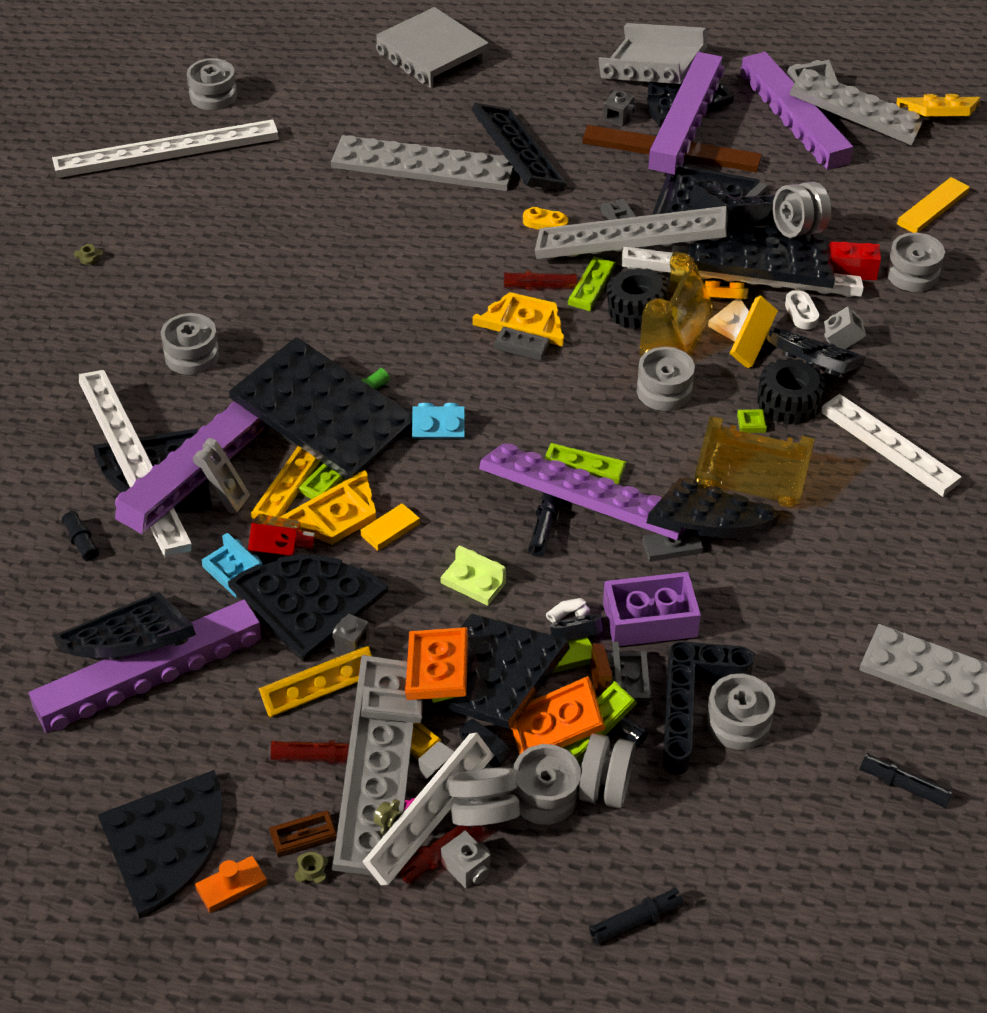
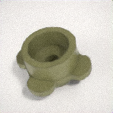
[74,244,103,265]
[374,799,402,835]
[295,852,328,884]

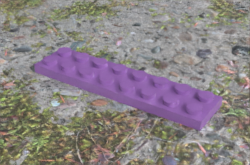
[479,443,687,540]

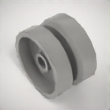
[187,58,237,110]
[773,181,831,238]
[886,232,945,292]
[161,313,219,375]
[636,347,695,411]
[706,674,776,750]
[579,733,635,809]
[511,744,581,825]
[448,768,520,826]

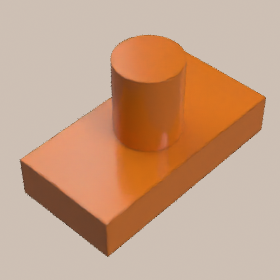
[195,855,267,913]

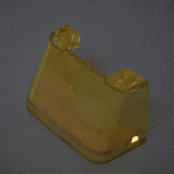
[639,251,713,358]
[695,416,815,507]

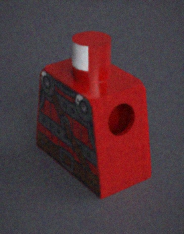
[248,514,315,555]

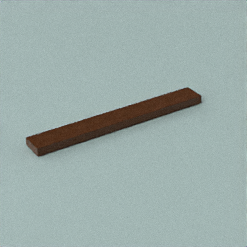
[582,125,762,173]

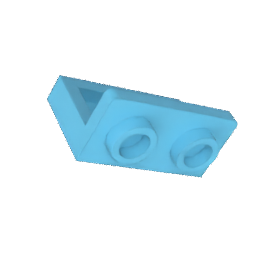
[412,403,465,439]
[202,533,263,599]

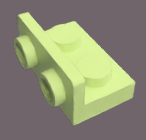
[441,546,506,606]

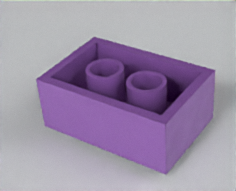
[603,572,701,646]

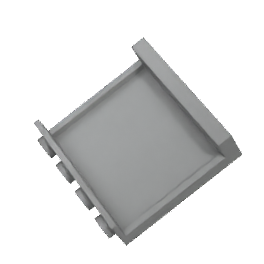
[376,7,489,88]
[598,23,707,84]

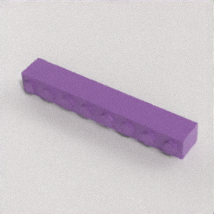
[648,52,725,175]
[740,52,853,170]
[115,401,267,534]
[28,599,262,734]

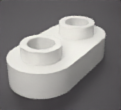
[785,290,819,330]

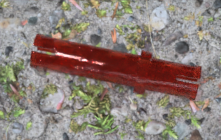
[504,271,577,290]
[270,740,349,764]
[398,825,482,884]

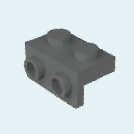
[606,642,651,705]

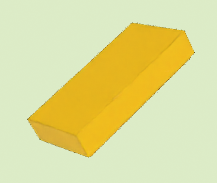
[360,503,420,551]

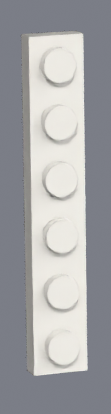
[821,394,961,497]
[362,733,494,885]

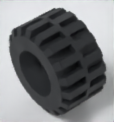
[607,268,669,329]
[757,358,825,425]

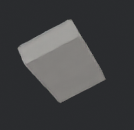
[361,686,423,723]

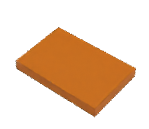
[405,627,468,700]
[512,676,606,755]

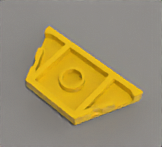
[896,94,980,116]
[473,292,564,346]
[280,470,376,545]

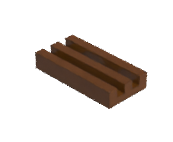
[589,643,612,698]
[269,810,337,857]

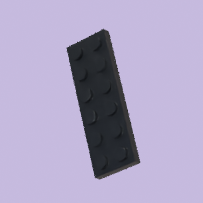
[472,103,567,191]

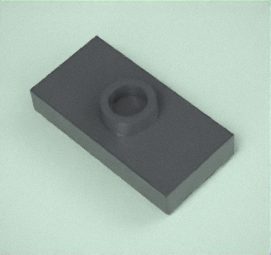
[494,327,550,361]
[642,529,703,562]

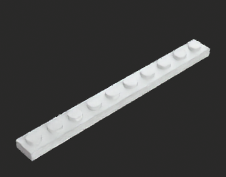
[52,119,279,178]
[622,246,863,297]
[79,370,192,557]

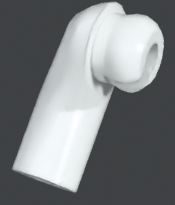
[546,598,590,623]

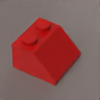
[829,242,881,281]

